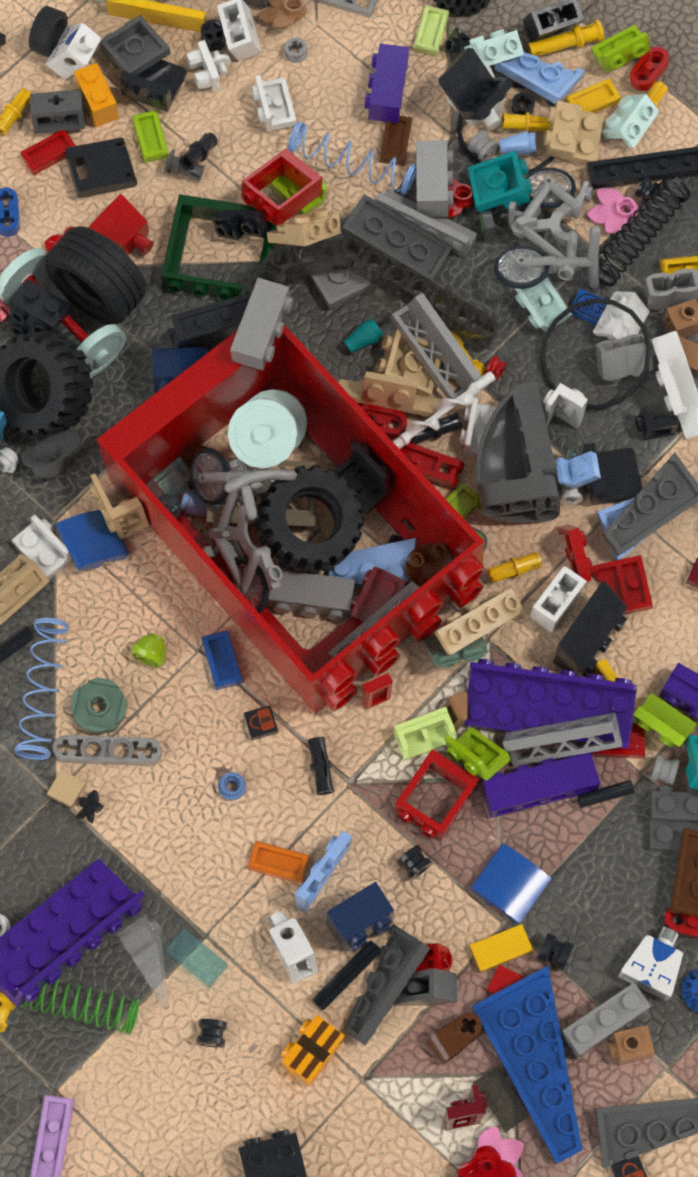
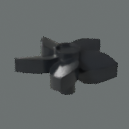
[76,790,104,824]

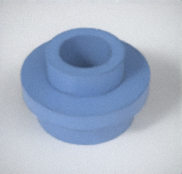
[218,772,246,800]

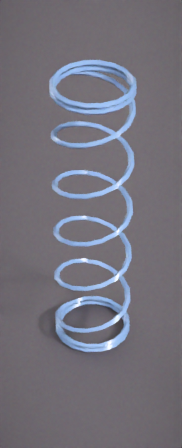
[288,121,417,196]
[15,618,70,760]

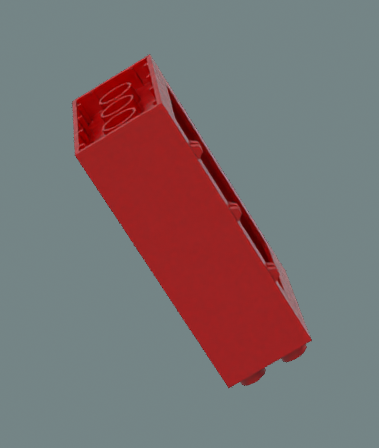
[96,325,486,714]

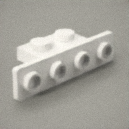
[652,331,698,439]

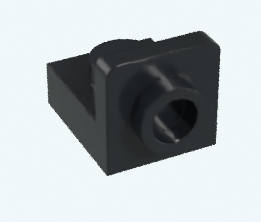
[635,406,678,441]

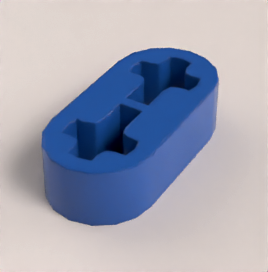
[0,187,20,237]

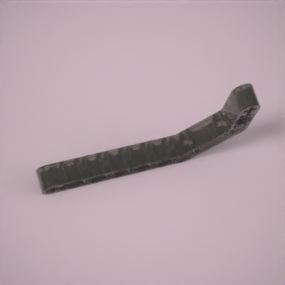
[240,235,499,349]

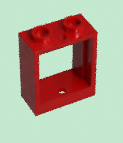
[241,148,323,226]
[394,749,479,840]

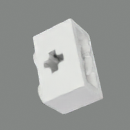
[217,0,262,61]
[530,566,586,633]

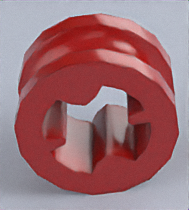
[483,356,507,382]

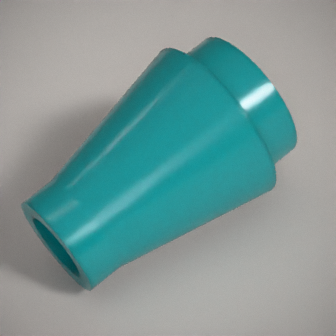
[343,318,383,354]

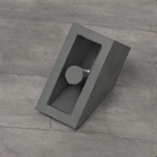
[393,968,457,1006]

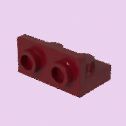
[350,566,409,621]
[444,1084,488,1131]

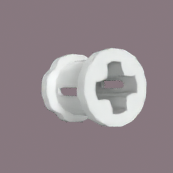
[557,479,583,505]

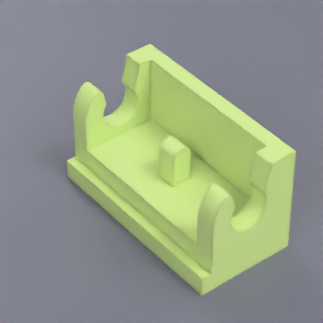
[393,707,456,761]

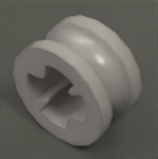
[285,37,307,63]

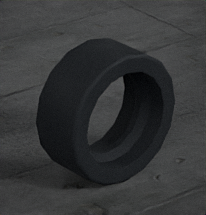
[29,6,68,57]

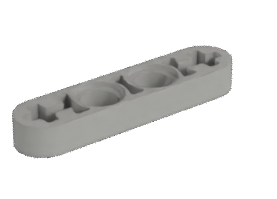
[53,735,162,766]

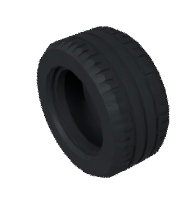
[45,226,147,325]

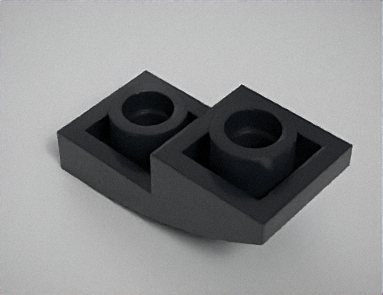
[210,210,269,241]

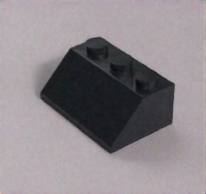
[553,581,628,677]

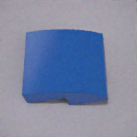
[55,510,130,570]
[470,843,552,924]

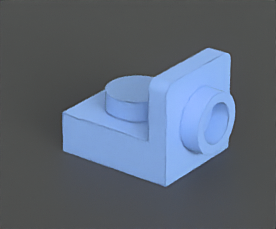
[555,451,601,489]

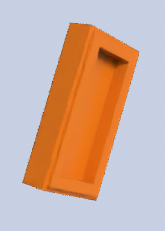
[248,841,310,884]

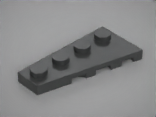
[602,452,698,556]
[343,924,430,1046]
[595,1098,698,1168]

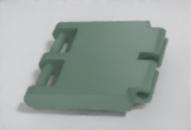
[422,636,488,668]

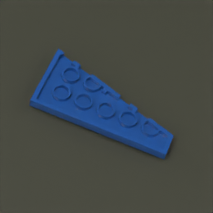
[472,966,583,1164]

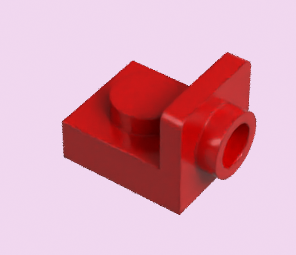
[415,943,453,972]

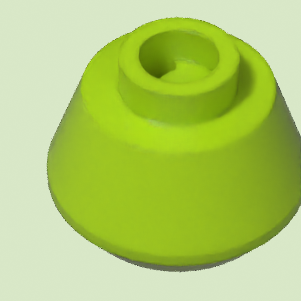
[131,633,167,668]

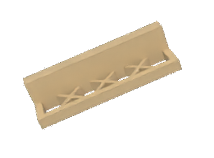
[0,554,50,625]

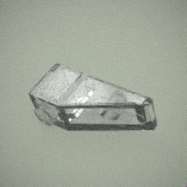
[117,915,170,1010]

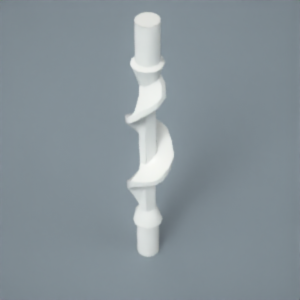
[393,371,496,449]

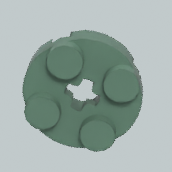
[71,678,127,734]

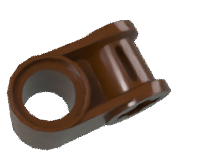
[426,1013,482,1064]

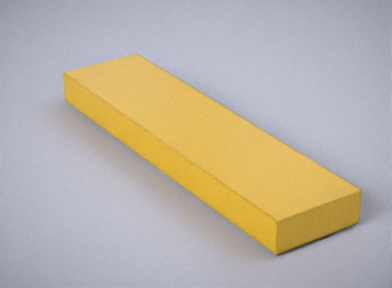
[106,0,206,32]

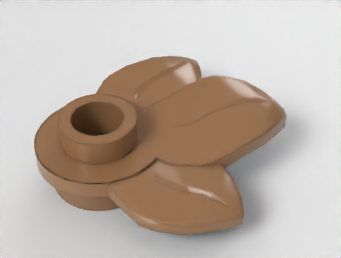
[257,0,307,28]

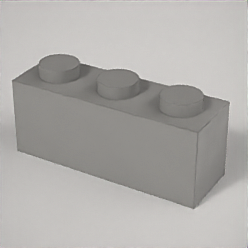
[416,140,453,217]
[230,278,293,370]
[269,570,355,621]
[561,983,651,1060]

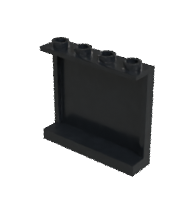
[167,292,252,348]

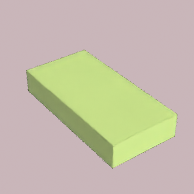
[413,5,449,57]

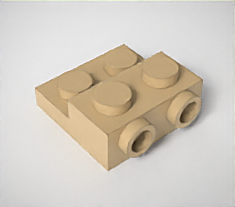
[543,100,604,164]
[267,208,341,246]
[374,329,441,396]

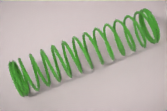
[20,979,140,1035]

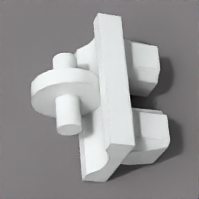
[186,40,231,92]

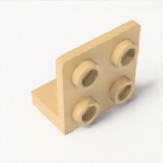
[89,473,149,540]

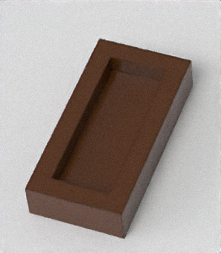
[379,116,412,166]

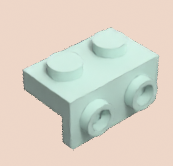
[464,29,524,67]
[601,94,659,148]
[515,275,573,332]

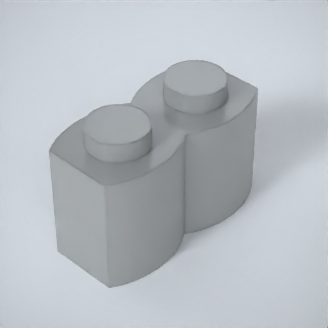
[642,269,698,310]
[596,334,654,382]

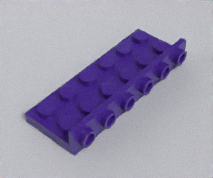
[463,659,637,750]
[0,858,145,1007]

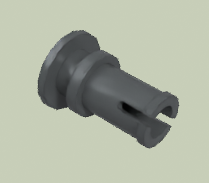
[164,149,205,182]

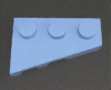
[329,538,418,588]
[294,831,352,913]

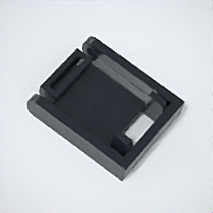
[65,138,138,198]

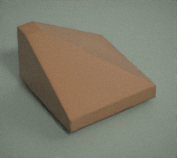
[443,691,468,731]

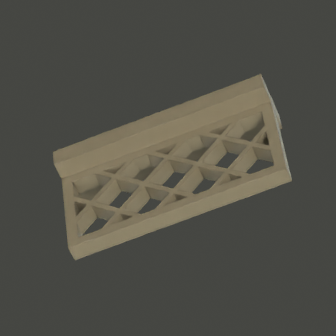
[205,457,316,527]

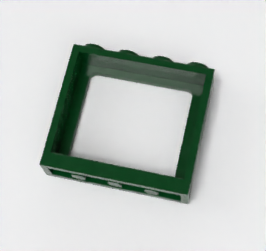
[161,194,277,300]

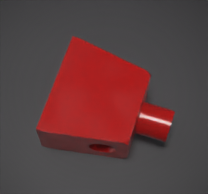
[88,194,154,256]

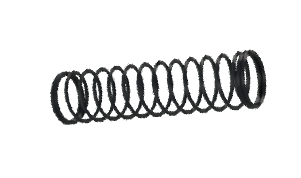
[599,175,691,287]

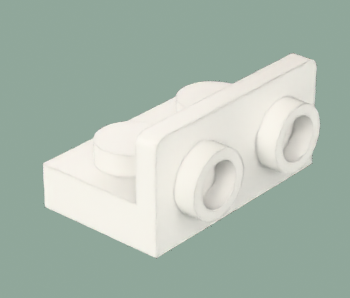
[460,397,497,457]
[11,514,72,580]

